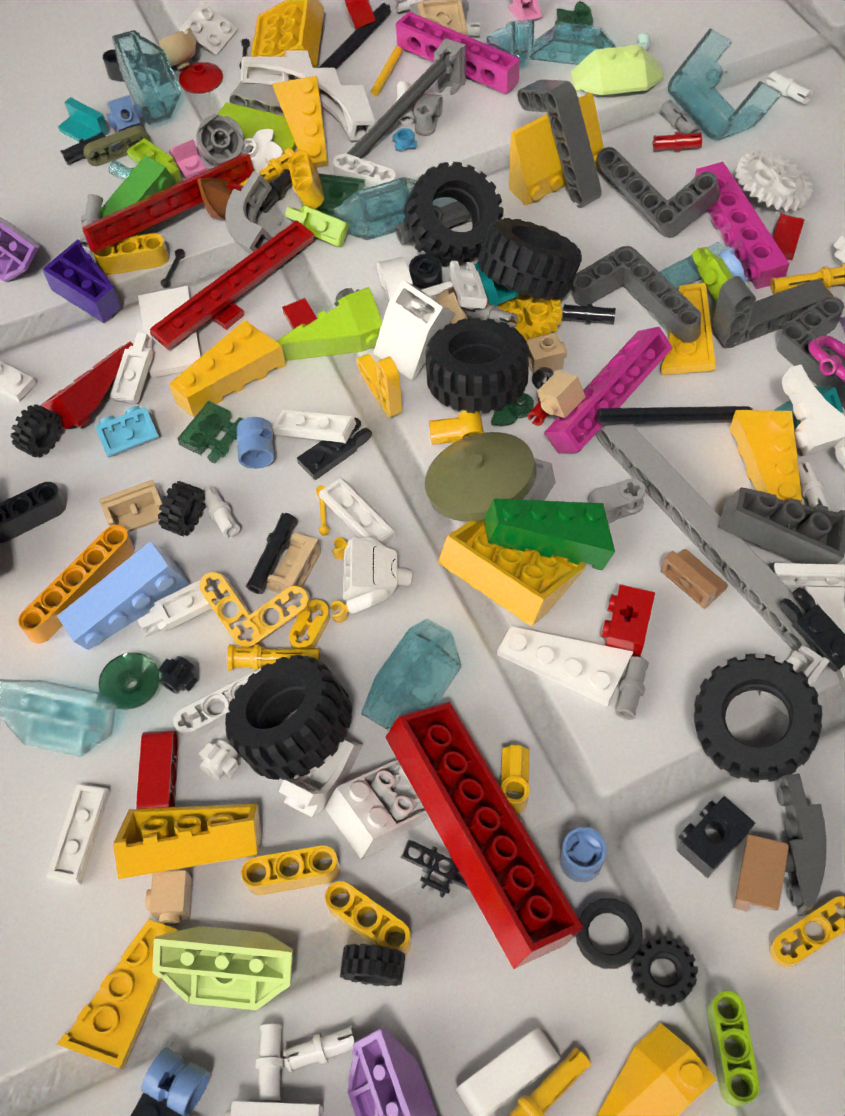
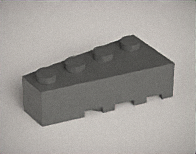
[719,487,845,564]

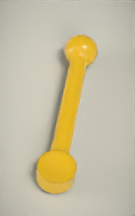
[316,485,330,536]

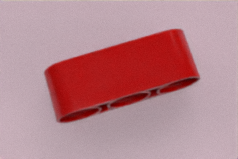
[136,730,178,809]

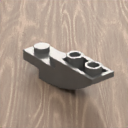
[777,774,826,916]

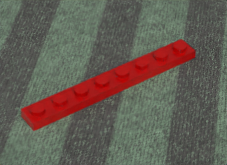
[82,153,254,253]
[150,220,314,350]

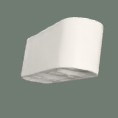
[456,1027,561,1116]

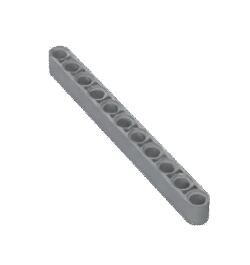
[596,424,812,651]

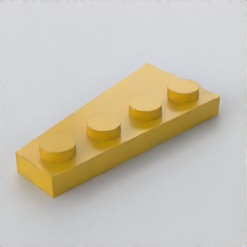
[272,76,329,167]
[661,283,716,375]
[57,919,180,1070]

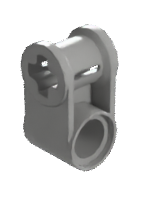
[414,94,443,136]
[588,478,646,524]

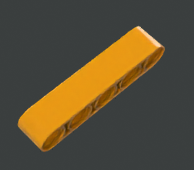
[18,525,135,644]

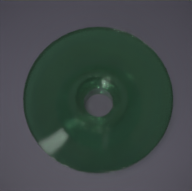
[98,652,160,710]

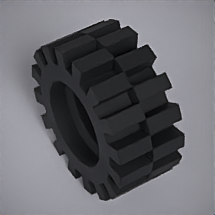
[11,404,62,458]
[158,481,205,537]
[631,937,698,1007]
[340,944,405,987]

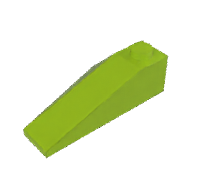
[276,287,383,361]

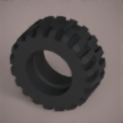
[403,162,504,266]
[478,218,582,300]
[425,318,529,414]
[694,654,823,783]
[225,655,352,780]

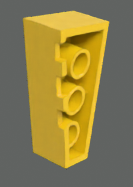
[169,320,286,417]
[113,803,262,879]

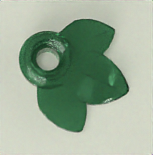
[555,1,594,31]
[491,393,534,426]

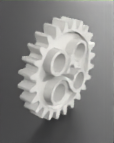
[735,150,813,211]

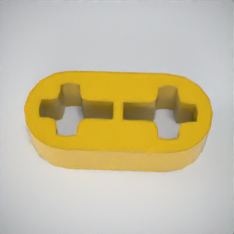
[289,599,330,649]

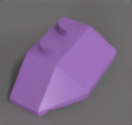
[0,217,39,282]
[348,1028,437,1116]

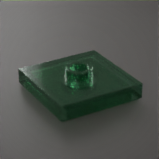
[316,173,365,219]

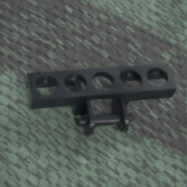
[400,839,469,898]

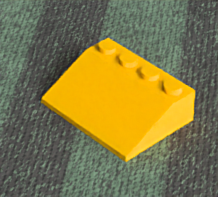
[250,0,324,68]
[509,92,604,206]
[438,520,586,626]

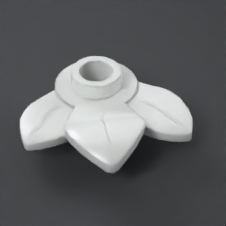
[239,129,283,172]

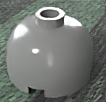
[196,114,244,165]

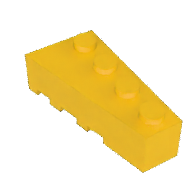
[730,410,803,505]

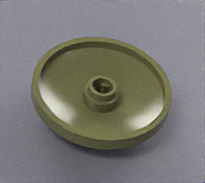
[425,432,537,521]

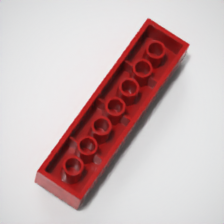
[385,702,584,969]

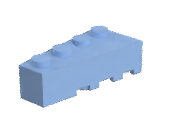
[57,541,191,650]

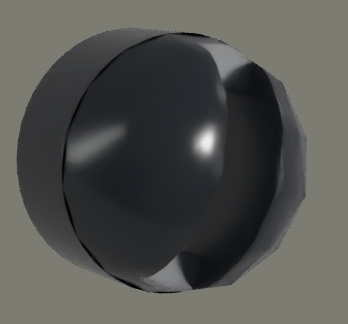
[532,367,554,389]

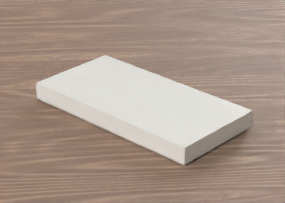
[138,286,201,378]

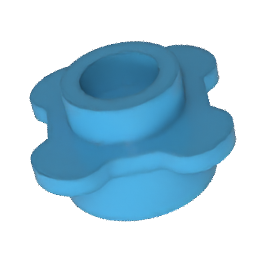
[392,128,417,151]

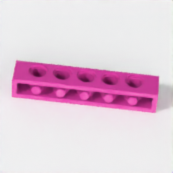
[396,11,520,94]
[695,162,790,289]
[544,327,673,454]

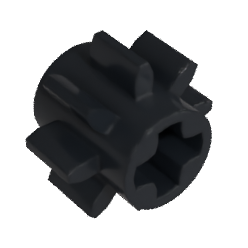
[158,656,197,694]

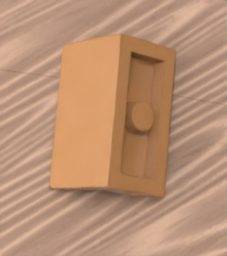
[661,549,728,609]
[734,834,789,912]

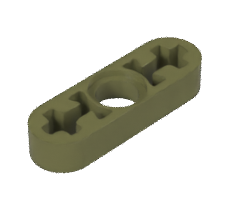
[83,126,151,166]

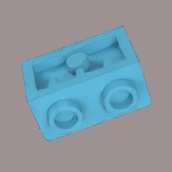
[95,406,159,458]

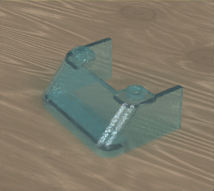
[668,28,782,141]

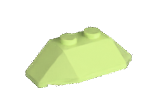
[571,45,664,95]
[152,926,293,1010]

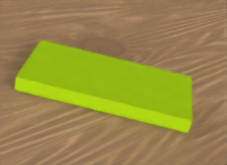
[218,102,297,154]

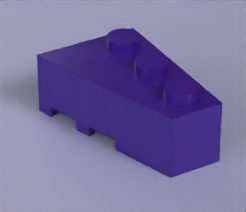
[42,239,121,323]

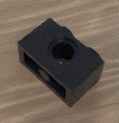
[677,796,755,879]

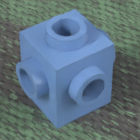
[107,95,142,132]

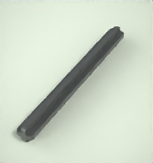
[347,59,447,159]

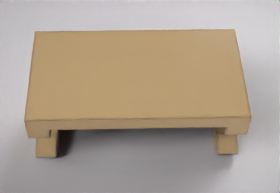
[99,479,163,533]
[266,533,321,600]

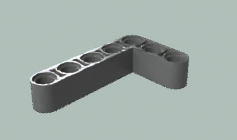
[517,79,602,208]
[597,147,721,238]
[572,246,701,343]
[711,276,834,348]
[776,296,845,409]

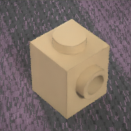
[526,332,567,374]
[537,371,585,418]
[145,871,193,925]

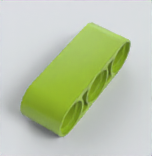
[707,991,759,1107]

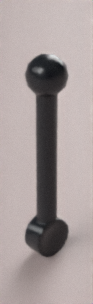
[239,38,250,69]
[160,249,185,288]

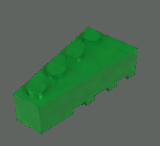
[484,498,615,570]

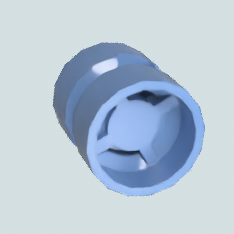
[236,417,274,469]
[560,827,606,883]
[141,1047,210,1116]

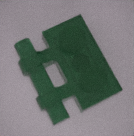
[177,400,243,463]

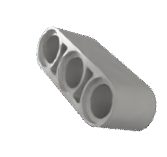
[229,81,284,116]

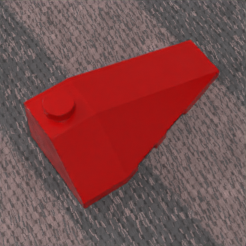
[40,341,133,429]

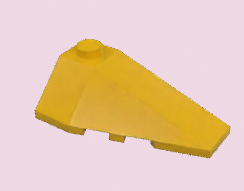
[596,1024,717,1116]

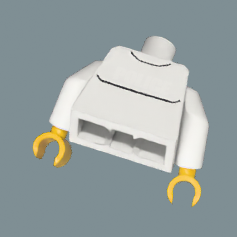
[330,536,412,623]

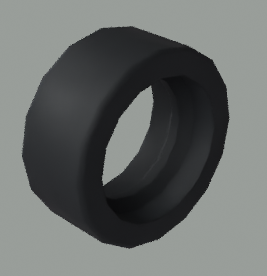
[576,898,643,969]

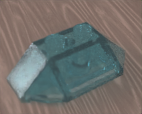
[483,19,534,63]
[529,22,617,65]
[112,30,182,125]
[333,177,416,240]
[361,619,462,730]
[0,679,117,757]

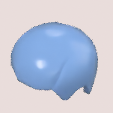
[717,247,748,282]

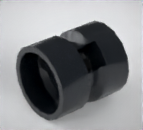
[409,254,443,290]

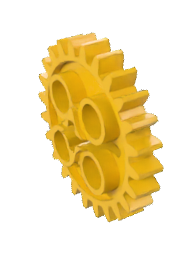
[486,294,563,340]

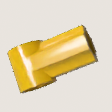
[429,410,484,445]
[500,745,530,815]

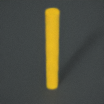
[371,46,403,96]

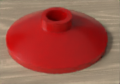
[179,62,223,94]

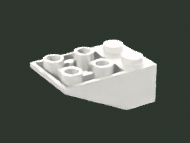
[373,280,455,381]
[325,760,429,860]

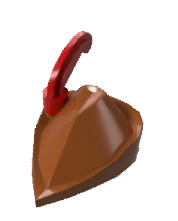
[197,178,244,220]

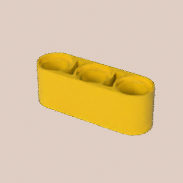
[288,150,324,209]
[93,233,169,275]
[241,845,340,895]
[325,881,412,955]

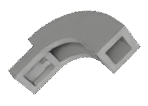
[225,171,272,254]

